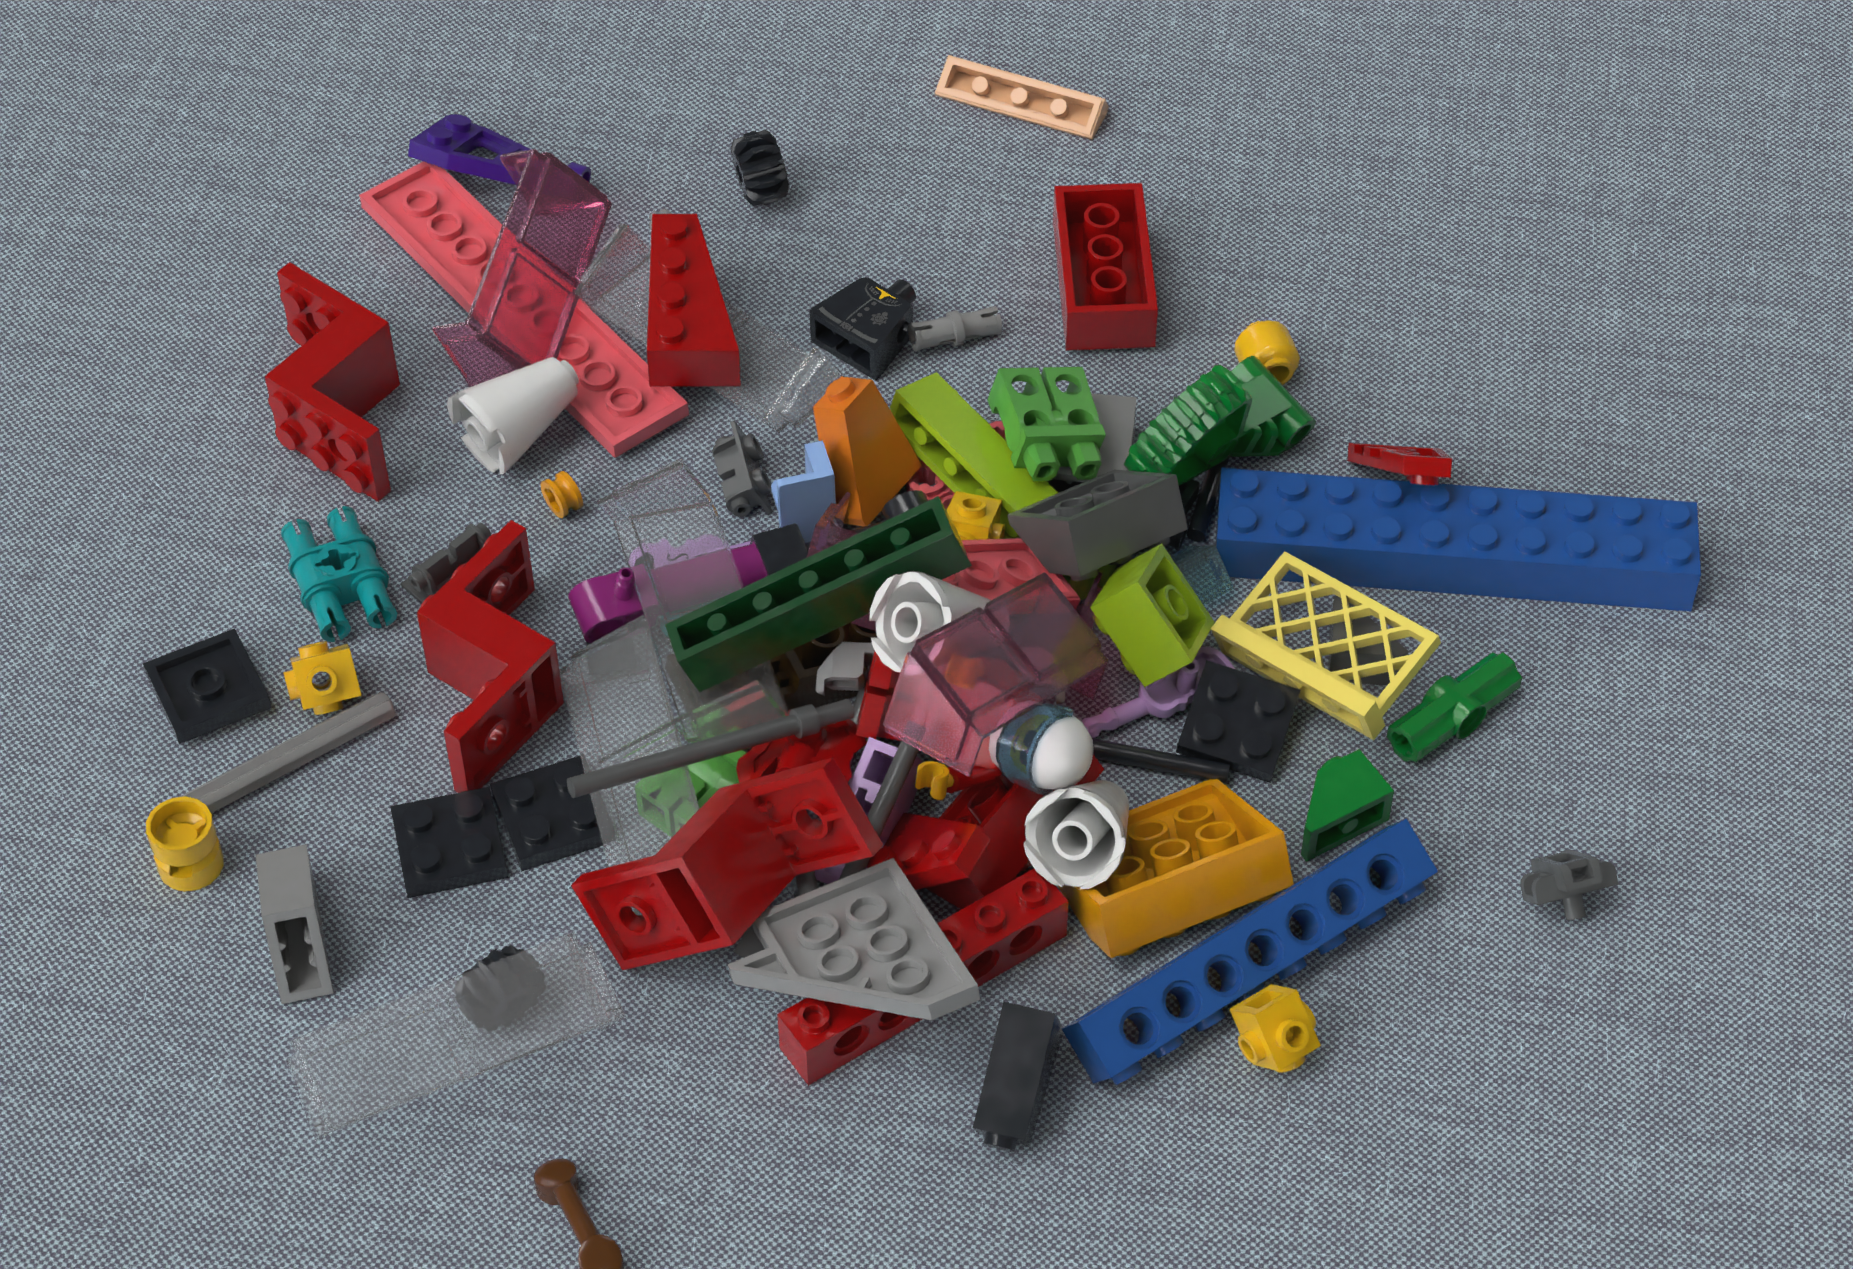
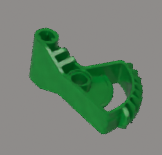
[1124,356,1316,486]

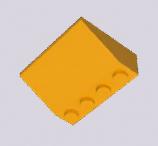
[1058,779,1294,958]

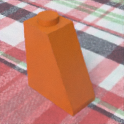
[813,376,922,527]

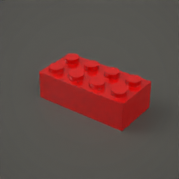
[1053,183,1158,351]

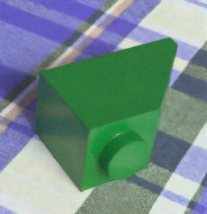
[1301,749,1394,862]

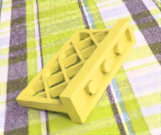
[1210,551,1441,740]

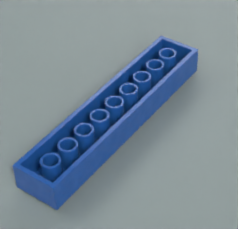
[1213,468,1701,612]

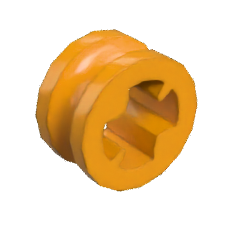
[540,471,583,518]

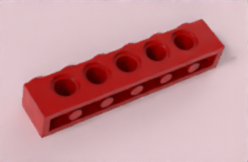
[777,868,1069,1086]

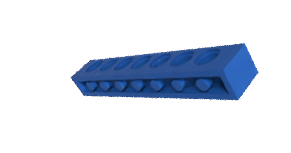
[1061,818,1438,1085]

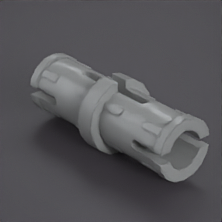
[908,306,1002,351]

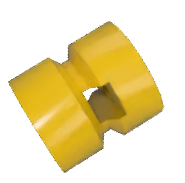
[146,796,224,892]

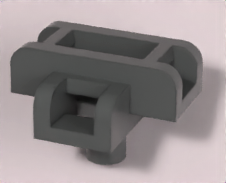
[1520,849,1619,920]

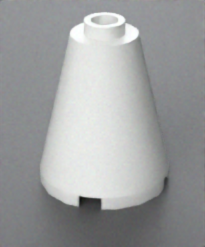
[447,357,579,474]
[869,571,1006,674]
[1024,780,1129,889]

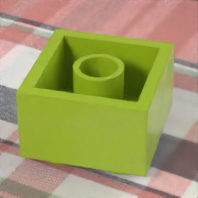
[1090,543,1215,687]

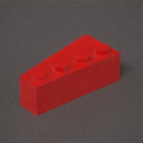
[647,214,741,387]

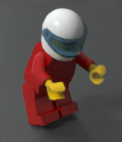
[856,651,1094,800]

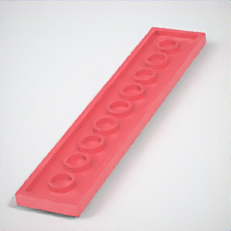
[359,161,689,458]

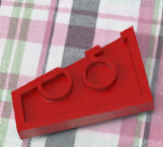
[1347,443,1452,485]
[867,813,991,890]

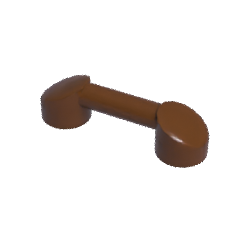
[533,1158,624,1269]

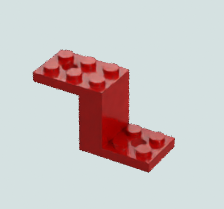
[265,262,400,502]
[417,520,564,793]
[571,758,883,971]

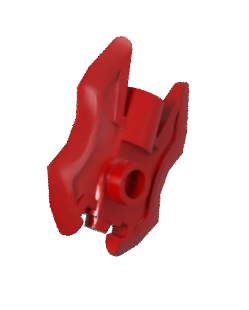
[736,710,867,783]

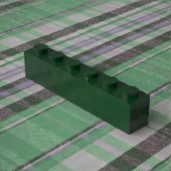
[665,497,972,693]

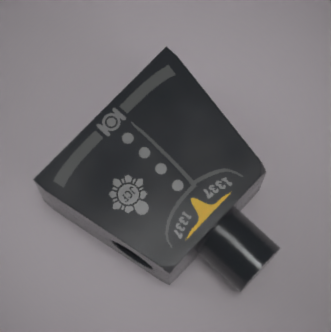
[809,278,916,381]

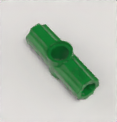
[1386,652,1522,762]

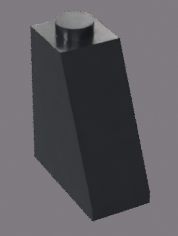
[973,1002,1063,1152]

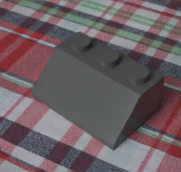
[1007,469,1188,581]

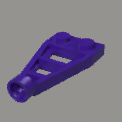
[408,114,591,200]

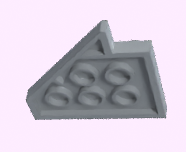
[728,858,981,1020]

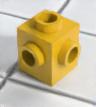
[946,491,1005,540]
[283,641,362,715]
[1229,984,1321,1073]

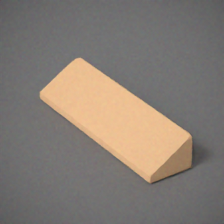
[934,55,1109,140]

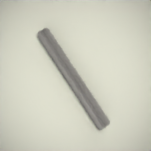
[179,692,395,813]

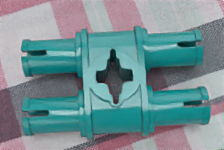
[281,506,398,642]

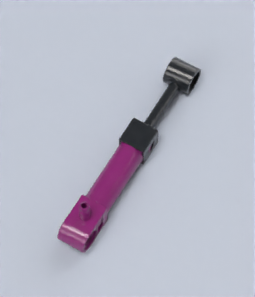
[568,490,928,643]

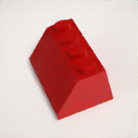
[926,755,1105,909]

